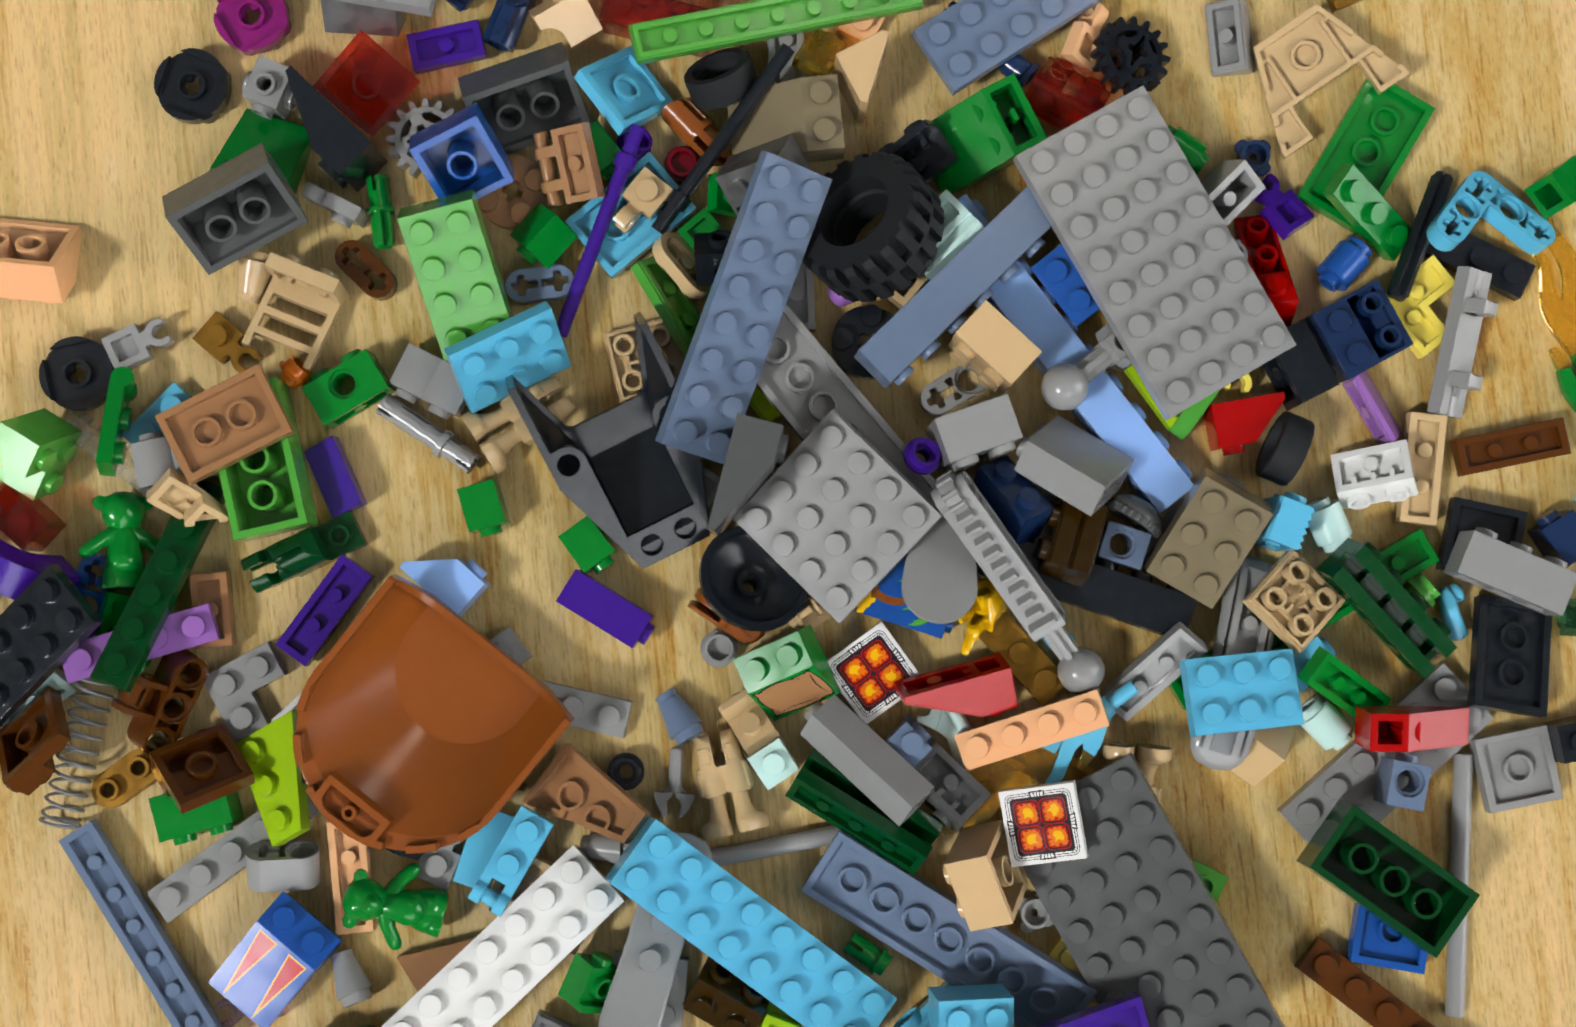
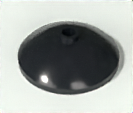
[699,526,809,631]

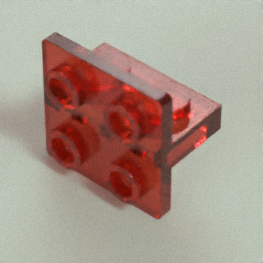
[1026,57,1111,130]

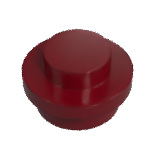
[664,146,700,183]

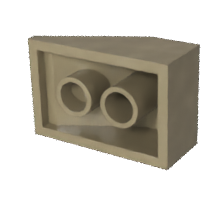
[727,74,845,162]

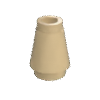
[237,250,271,304]

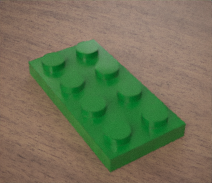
[1296,78,1435,235]

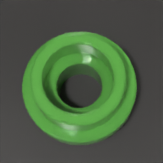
[1405,573,1441,607]

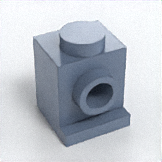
[883,714,935,767]

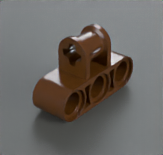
[111,649,209,757]

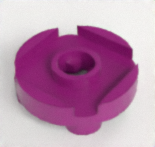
[214,0,292,56]

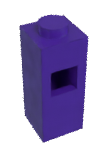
[556,569,656,648]

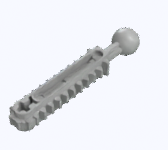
[1041,239,1250,410]
[931,470,1105,694]

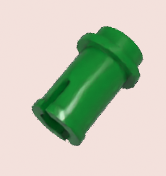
[843,931,893,976]

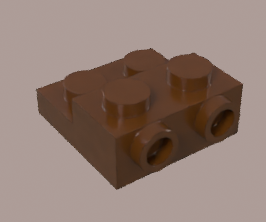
[0,686,71,796]
[149,723,255,814]

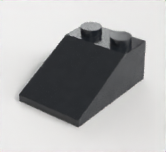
[285,66,388,192]

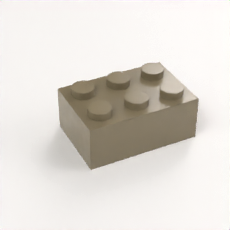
[1146,467,1274,609]

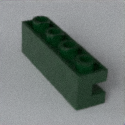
[1316,538,1458,679]
[785,748,944,875]

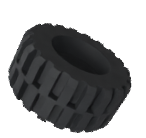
[802,152,945,302]

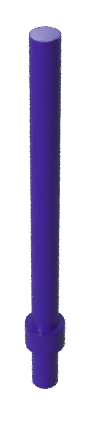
[557,124,646,338]

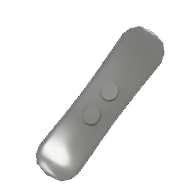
[1190,557,1275,770]
[599,832,712,1027]

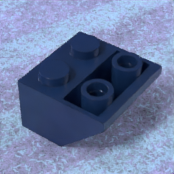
[1305,279,1413,383]

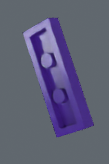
[275,554,375,666]

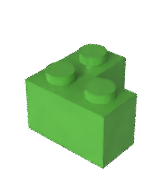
[0,408,82,500]

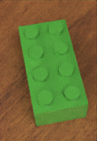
[397,189,513,361]
[219,377,319,542]

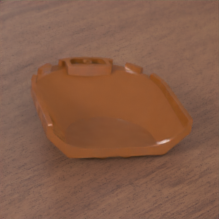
[293,574,574,854]

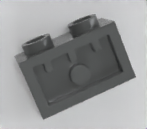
[914,743,991,833]

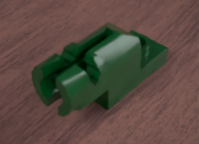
[241,511,368,593]

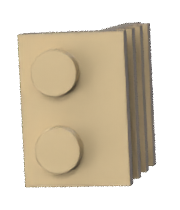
[241,252,349,372]

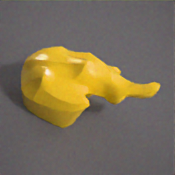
[958,578,1007,655]

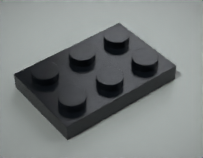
[1467,595,1552,718]

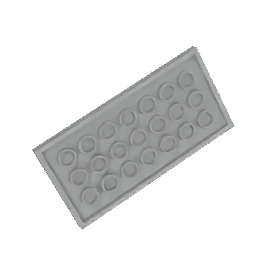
[1013,85,1297,421]

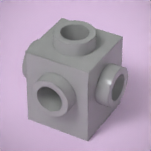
[242,55,297,120]

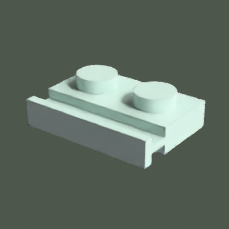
[923,189,985,280]

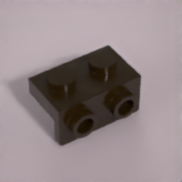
[682,957,770,1027]

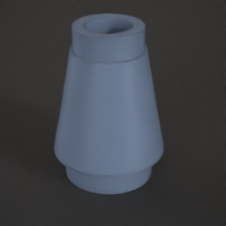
[655,688,704,746]

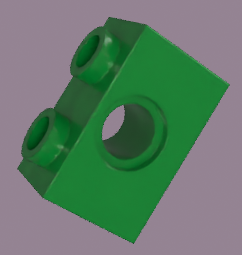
[302,349,396,429]

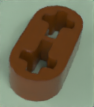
[335,240,398,301]

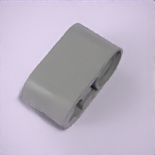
[245,840,321,892]

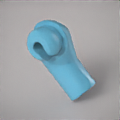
[1437,583,1468,641]

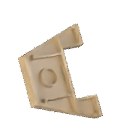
[1252,3,1410,159]

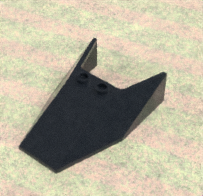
[505,312,710,569]

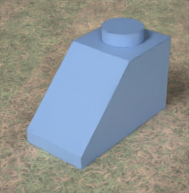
[400,559,491,617]

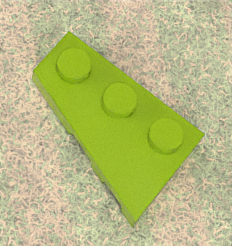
[235,710,310,847]

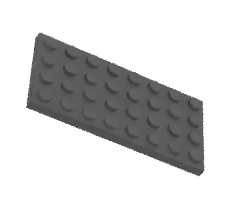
[1001,752,1285,1027]

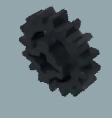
[1090,16,1171,96]

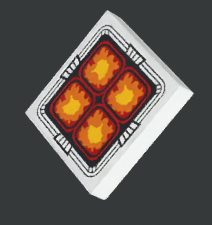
[827,621,919,724]
[998,780,1089,867]

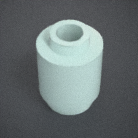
[1307,496,1353,554]
[1301,695,1353,751]

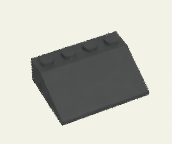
[707,413,789,535]

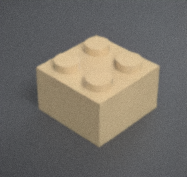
[948,300,1042,395]
[943,820,1028,932]

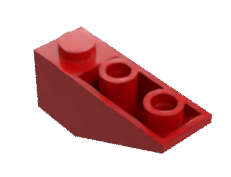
[1233,215,1299,327]
[1354,706,1469,752]

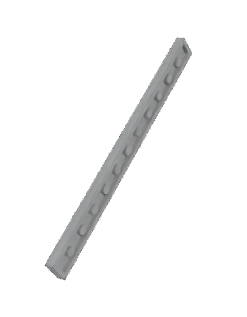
[146,627,533,923]

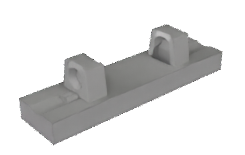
[1427,266,1499,419]

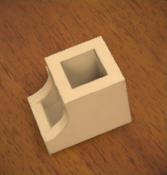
[528,0,603,48]

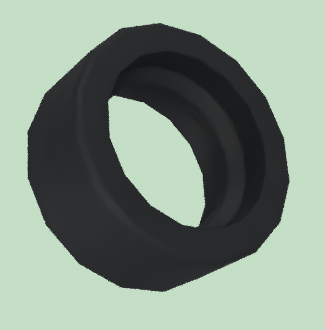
[684,48,758,110]
[1255,411,1315,486]

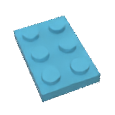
[565,152,697,280]
[444,301,572,414]
[1179,649,1304,737]

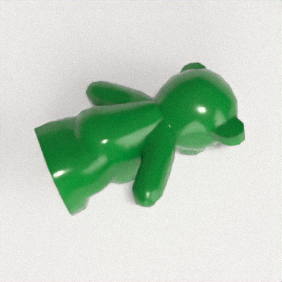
[78,491,159,590]
[342,863,448,950]

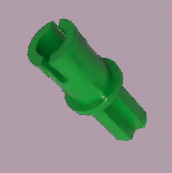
[365,174,396,250]

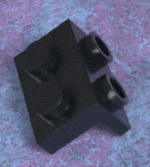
[877,119,961,184]

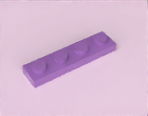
[62,603,221,684]

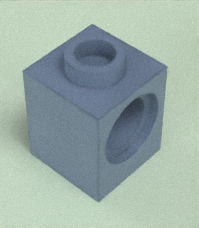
[1096,521,1152,570]
[1373,752,1432,812]

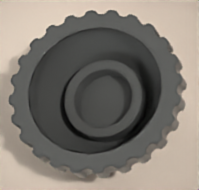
[1104,494,1162,539]

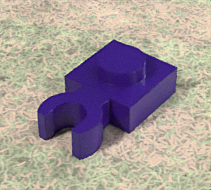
[1254,173,1315,240]

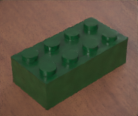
[1296,799,1480,958]

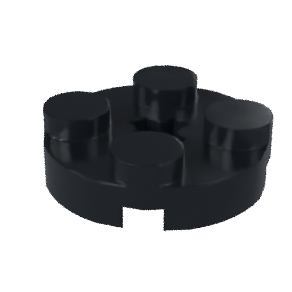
[154,48,232,124]
[832,304,893,379]
[39,336,114,411]

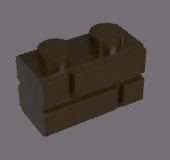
[1037,500,1109,586]

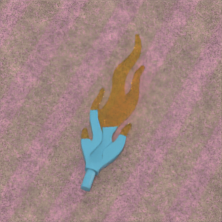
[937,680,1139,838]

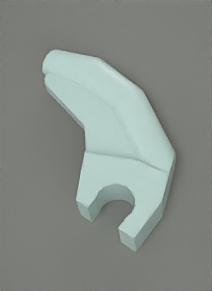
[916,709,972,769]

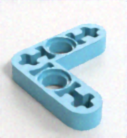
[1426,171,1556,255]

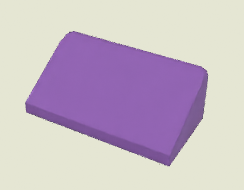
[1342,370,1402,445]

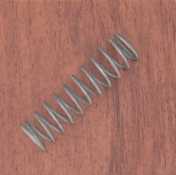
[39,678,114,829]

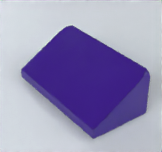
[304,436,368,518]

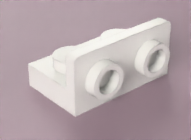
[1330,439,1418,510]

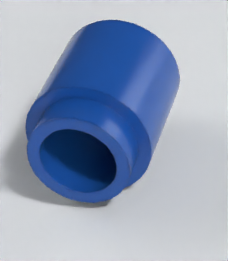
[1316,236,1372,292]

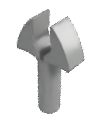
[654,746,695,819]

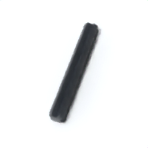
[1387,171,1453,302]

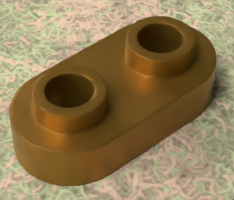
[91,749,157,808]

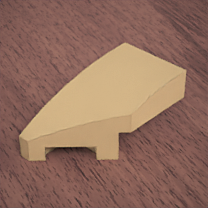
[146,468,229,527]

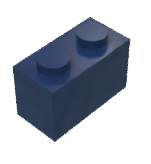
[973,455,1053,545]

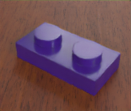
[406,19,488,74]

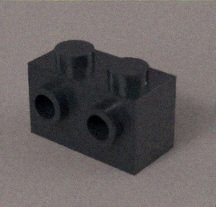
[1263,319,1339,411]

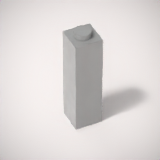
[800,695,934,827]

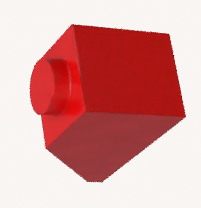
[1203,392,1285,456]

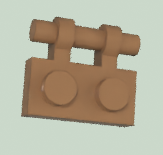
[532,122,605,208]

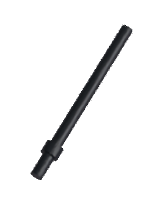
[651,43,795,235]

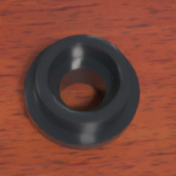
[607,753,645,790]

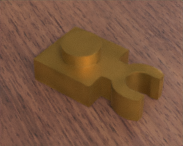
[192,311,263,373]

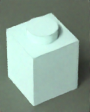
[747,736,799,790]

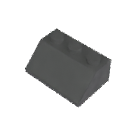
[458,42,591,154]
[162,143,309,275]

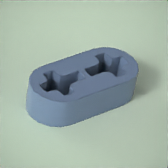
[505,264,574,305]

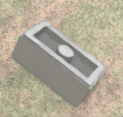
[1205,0,1255,77]

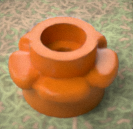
[279,355,314,389]

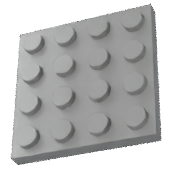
[733,409,943,624]

